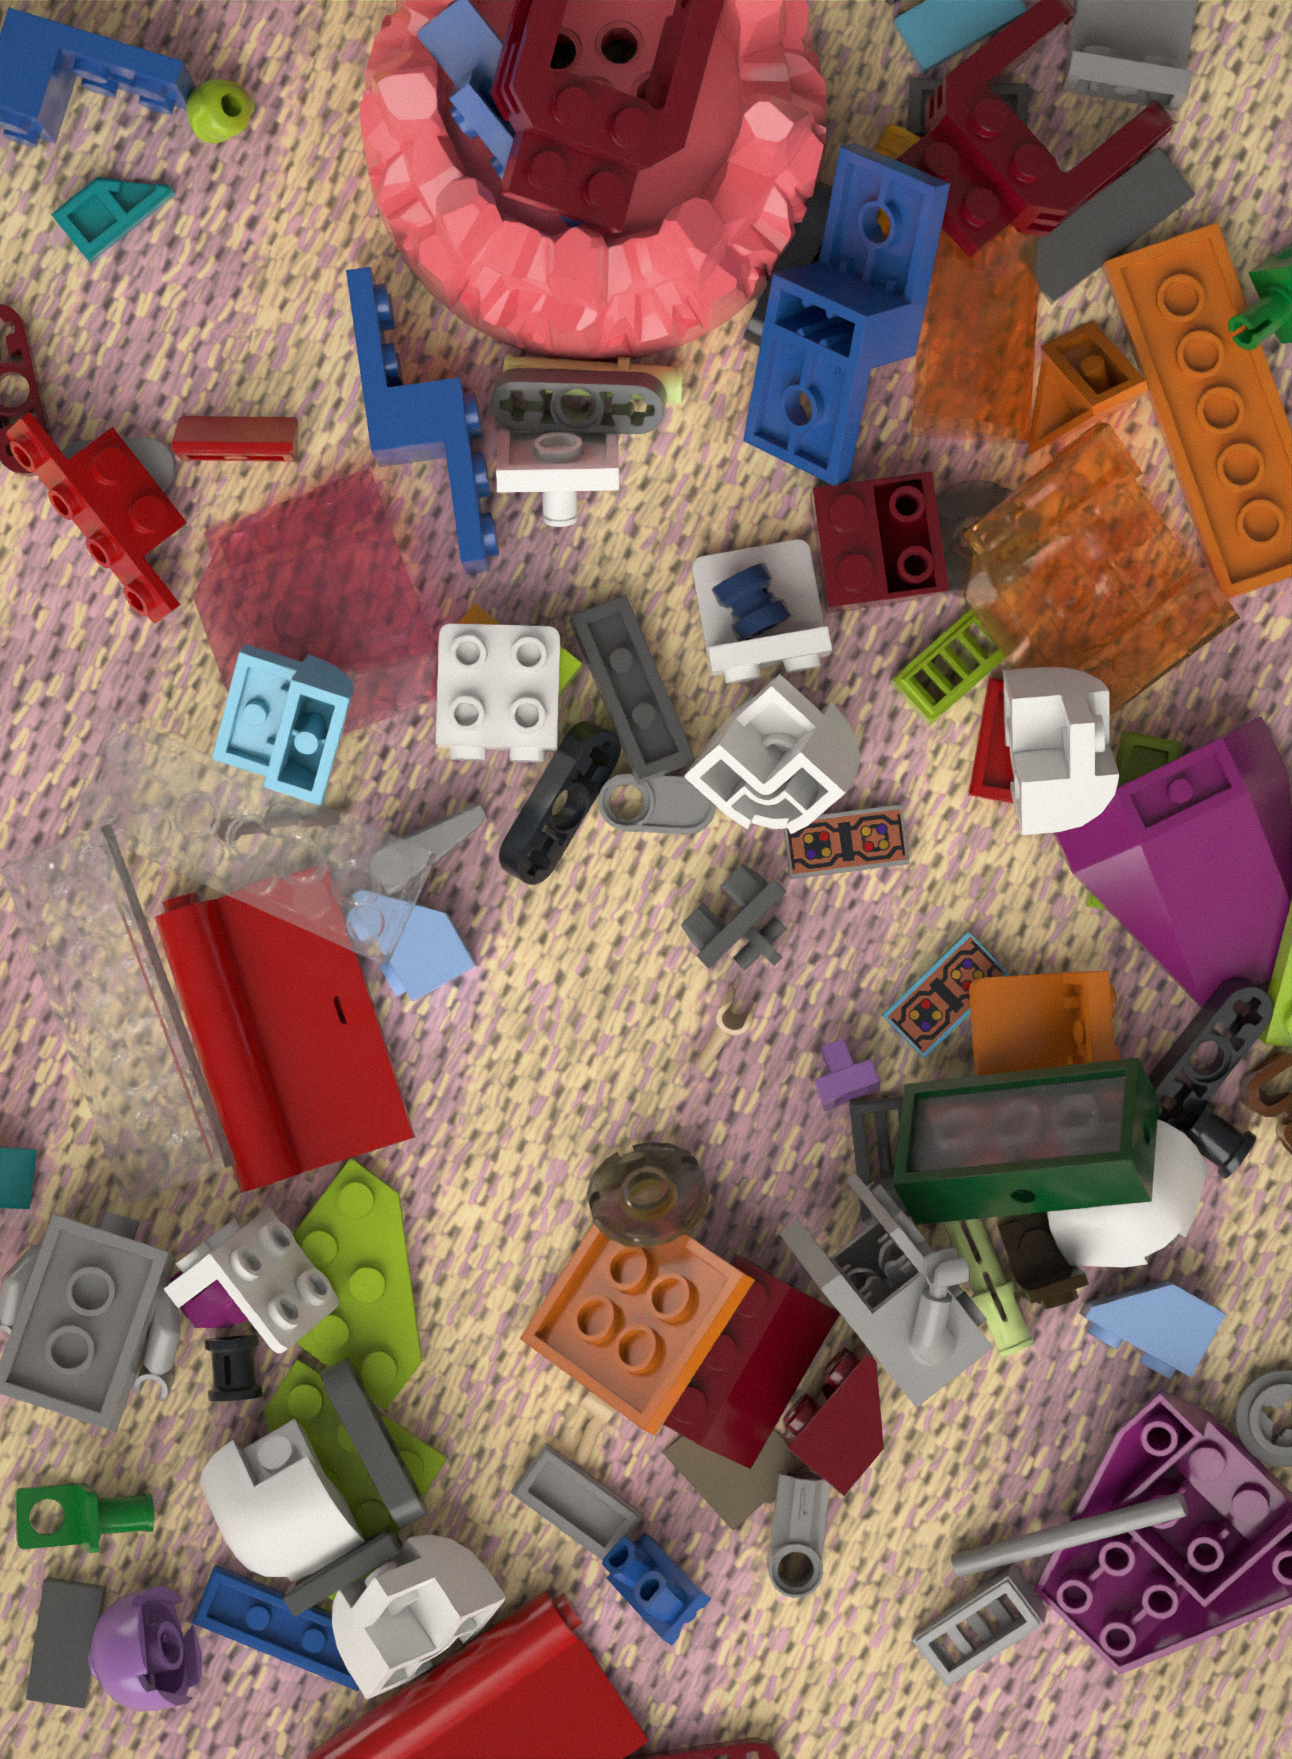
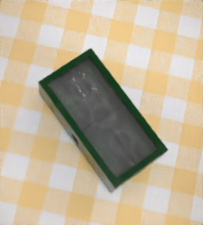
[893,1058,1159,1225]

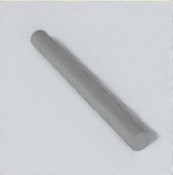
[951,1492,1188,1578]

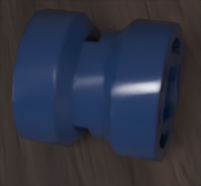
[711,562,792,642]

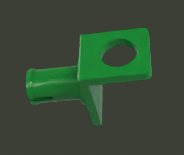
[1228,243,1292,351]
[15,1483,155,1553]

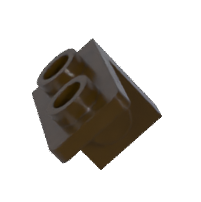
[997,1212,1089,1309]

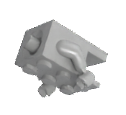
[779,1173,993,1408]
[0,1211,181,1432]

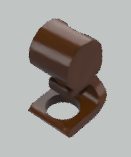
[1239,1051,1292,1155]

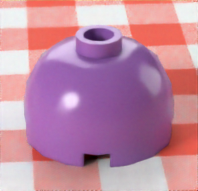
[88,1585,202,1712]

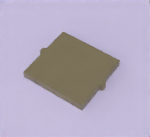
[663,1429,806,1530]

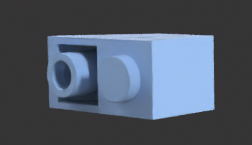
[350,890,477,1001]
[1079,1280,1226,1379]

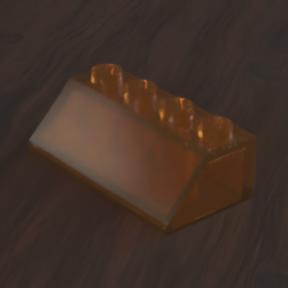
[910,226,1041,444]

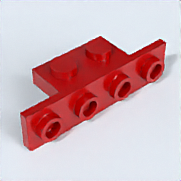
[6,411,187,623]

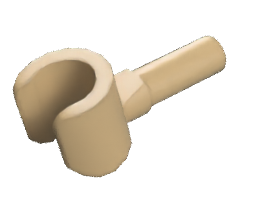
[694,989,756,1072]
[573,1390,615,1466]

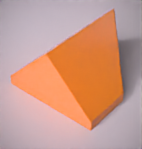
[1027,321,1148,456]

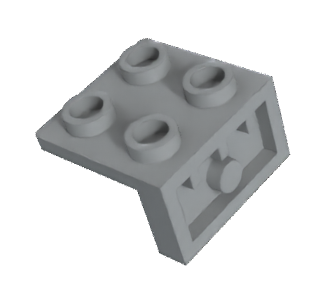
[1061,0,1198,111]

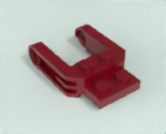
[490,0,724,233]
[896,0,1177,259]

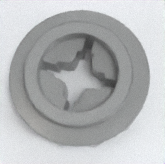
[1234,1369,1292,1467]

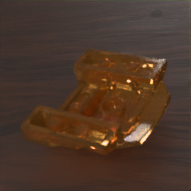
[961,421,1240,717]

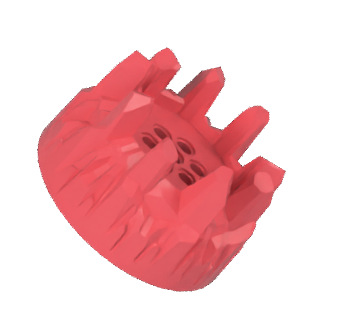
[359,0,827,362]

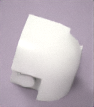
[1003,667,1119,835]
[684,674,861,834]
[1047,1120,1208,1267]
[199,1418,365,1582]
[332,1534,506,1700]

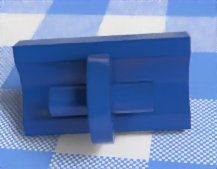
[602,1533,711,1645]

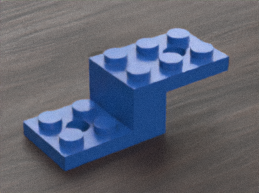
[0,7,196,147]
[743,143,950,486]
[346,267,499,575]

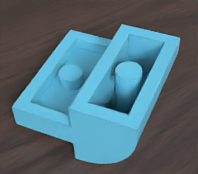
[212,644,354,806]

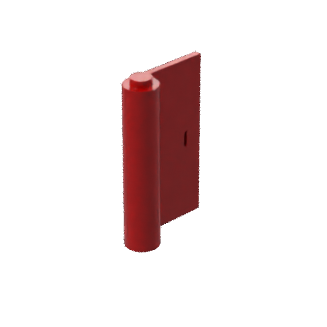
[154,863,415,1193]
[307,1590,649,1759]

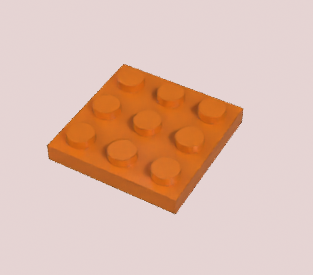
[520,1187,755,1435]

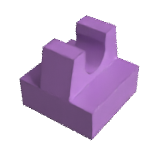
[815,1038,880,1111]

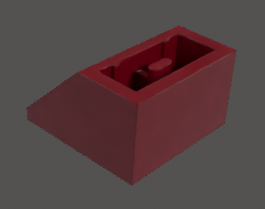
[810,471,949,614]
[783,1343,884,1496]

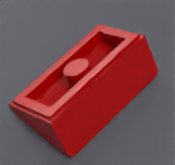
[172,416,298,462]

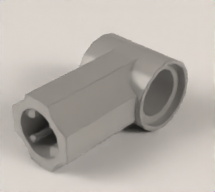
[766,1470,830,1598]

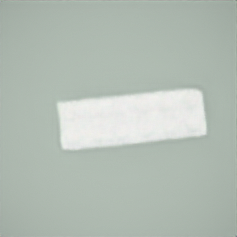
[65,713,437,966]
[1,824,236,1205]

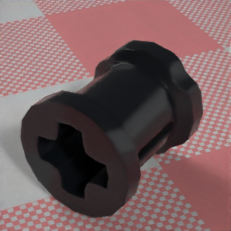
[1181,1101,1257,1179]
[204,1335,263,1402]

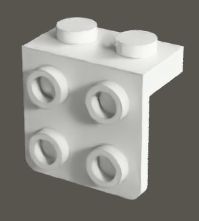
[692,539,832,684]
[436,624,560,763]
[164,1207,339,1353]

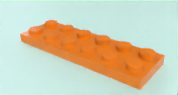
[1102,222,1292,602]

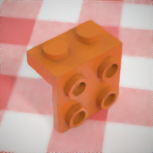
[969,971,1121,1076]

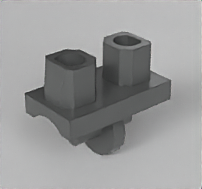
[681,863,787,970]

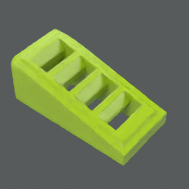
[889,602,1018,726]

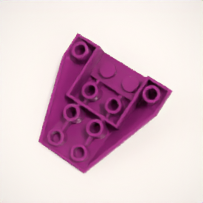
[1053,716,1292,1008]
[1034,1390,1292,1675]

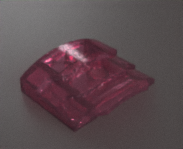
[193,468,438,736]

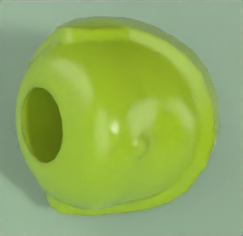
[186,79,255,144]

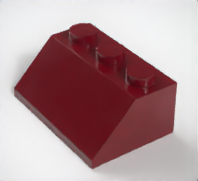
[663,1253,840,1469]

